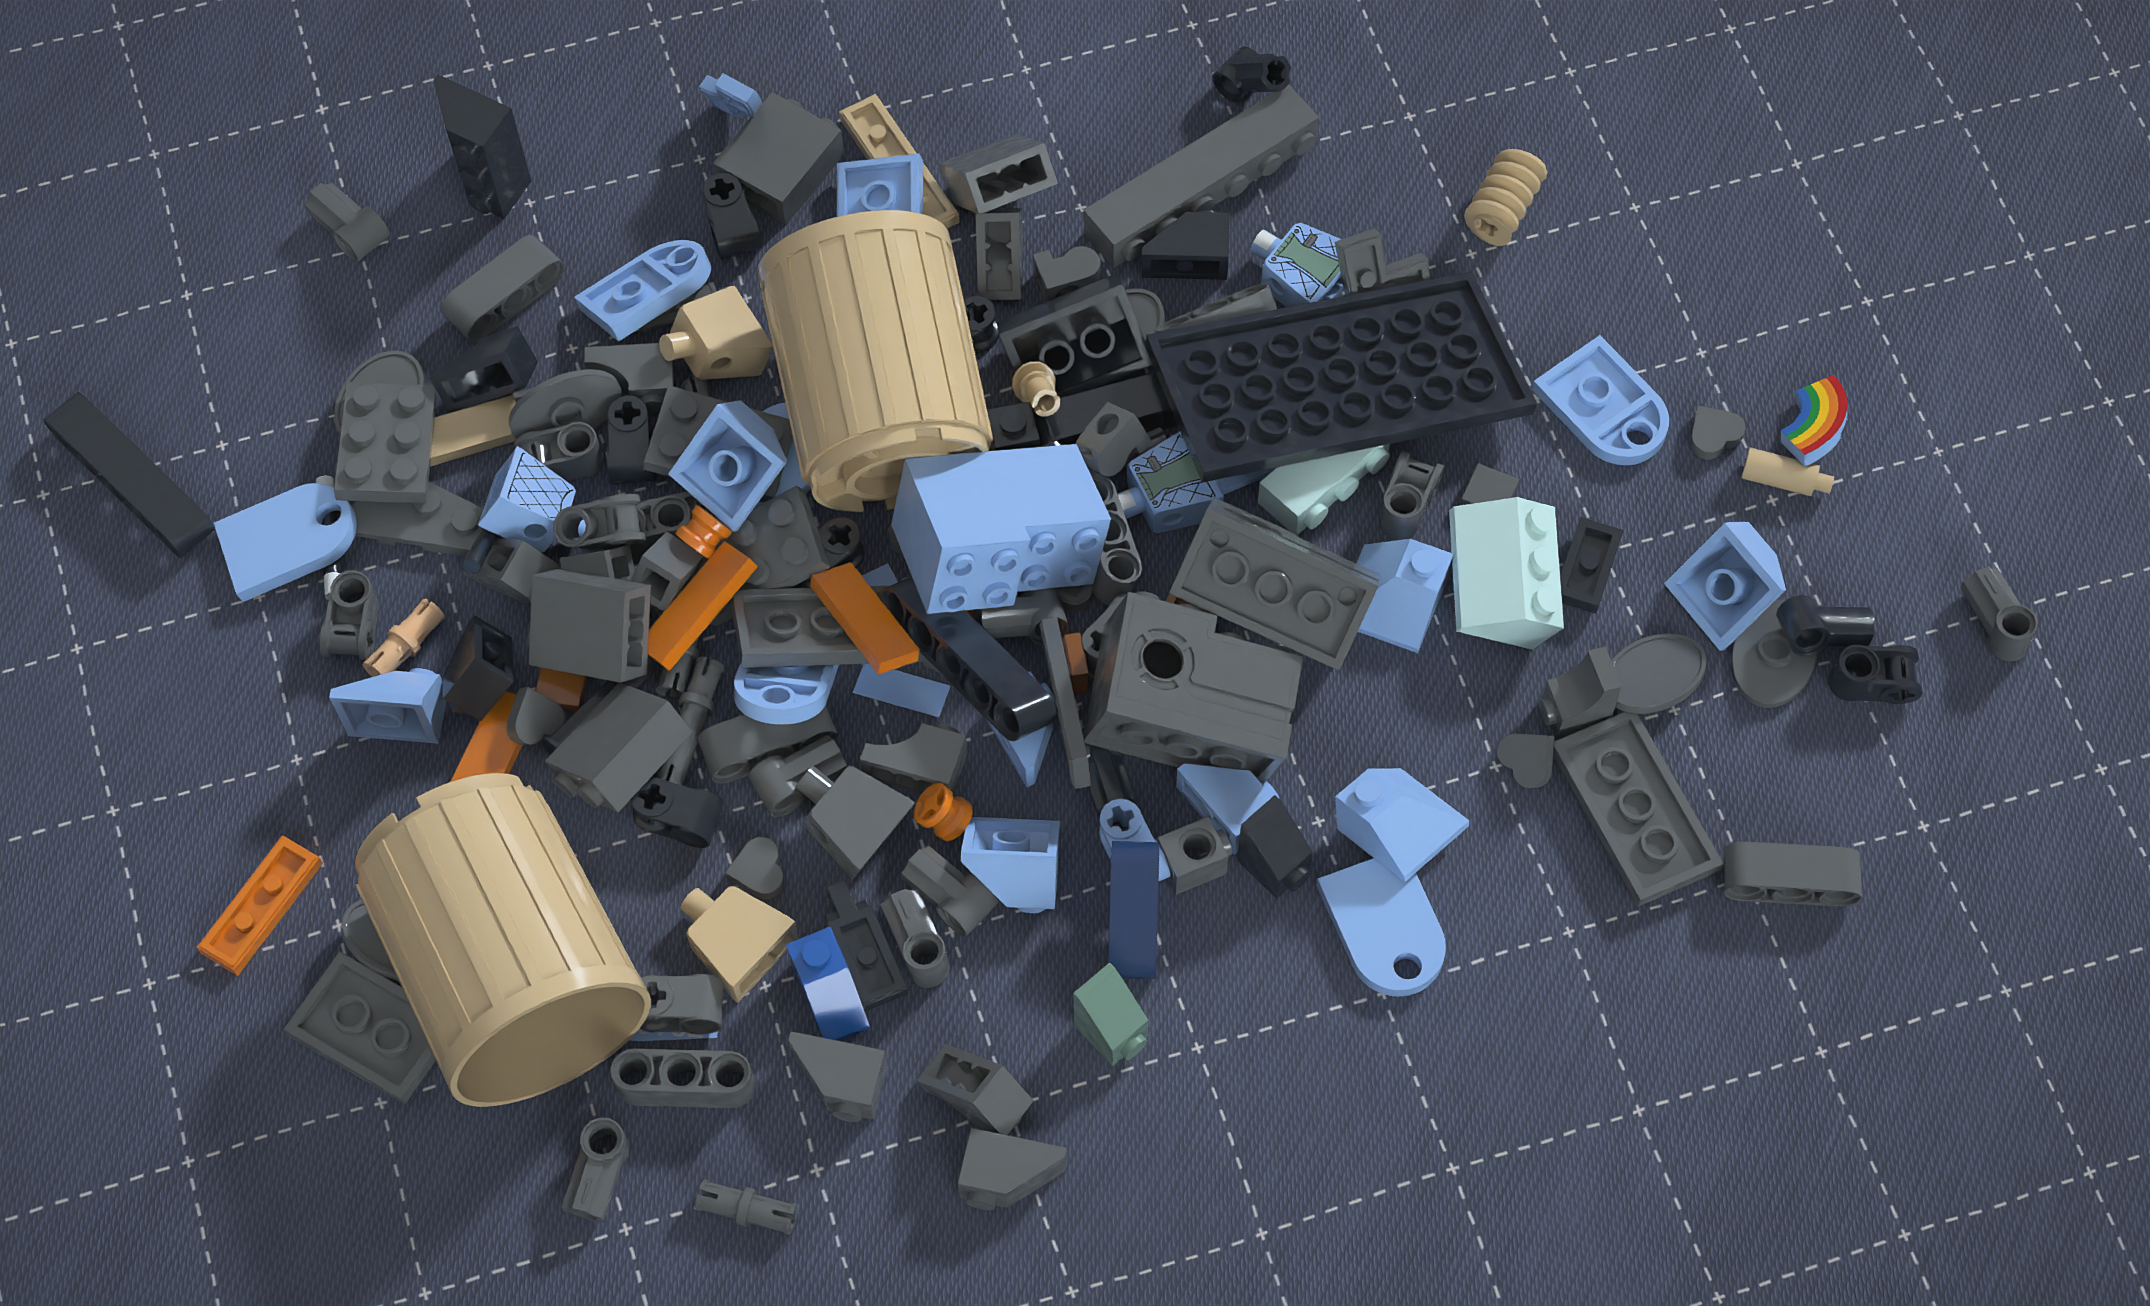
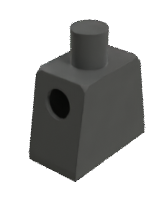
[795,766,915,879]

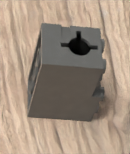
[1169,497,1379,671]
[1083,592,1303,782]

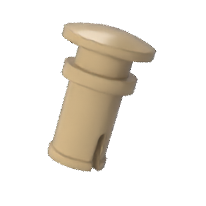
[1012,362,1060,416]

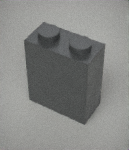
[713,92,844,225]
[939,134,1058,214]
[528,569,651,683]
[545,682,693,812]

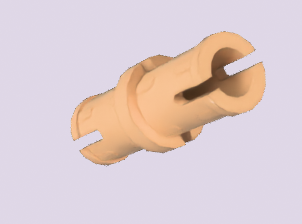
[363,599,445,677]

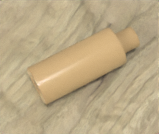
[1741,447,1834,496]

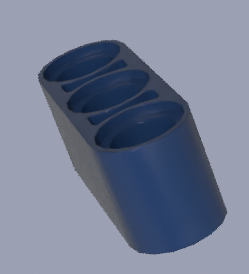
[1108,841,1160,979]

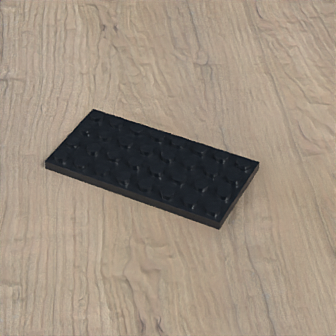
[1145,271,1537,483]

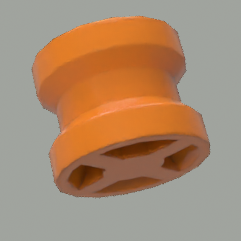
[675,504,733,559]
[913,783,973,842]

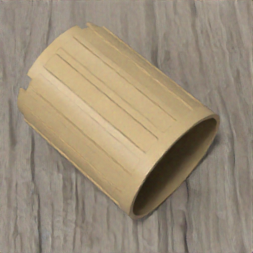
[757,210,993,512]
[355,773,651,1107]

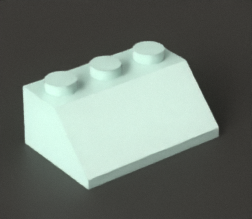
[1449,497,1564,650]

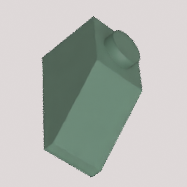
[1073,963,1148,1066]

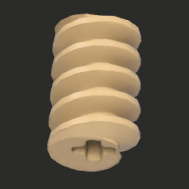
[1464,149,1547,246]

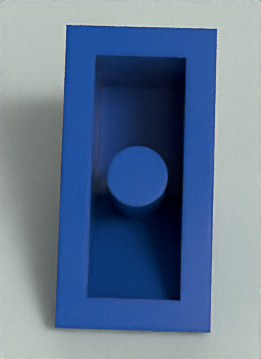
[786,927,870,1041]

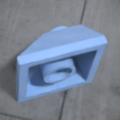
[668,400,787,532]
[1664,522,1786,651]
[1356,539,1453,653]
[329,668,446,744]
[1335,768,1469,882]
[961,817,1060,913]

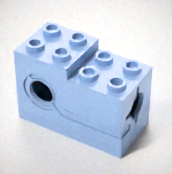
[891,444,1111,614]

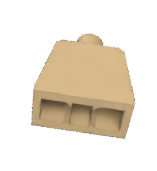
[659,286,773,380]
[680,886,799,1003]

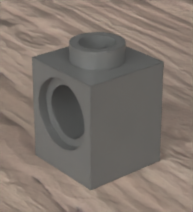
[1157,817,1232,895]

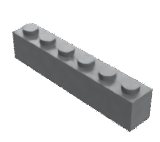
[1083,84,1319,268]

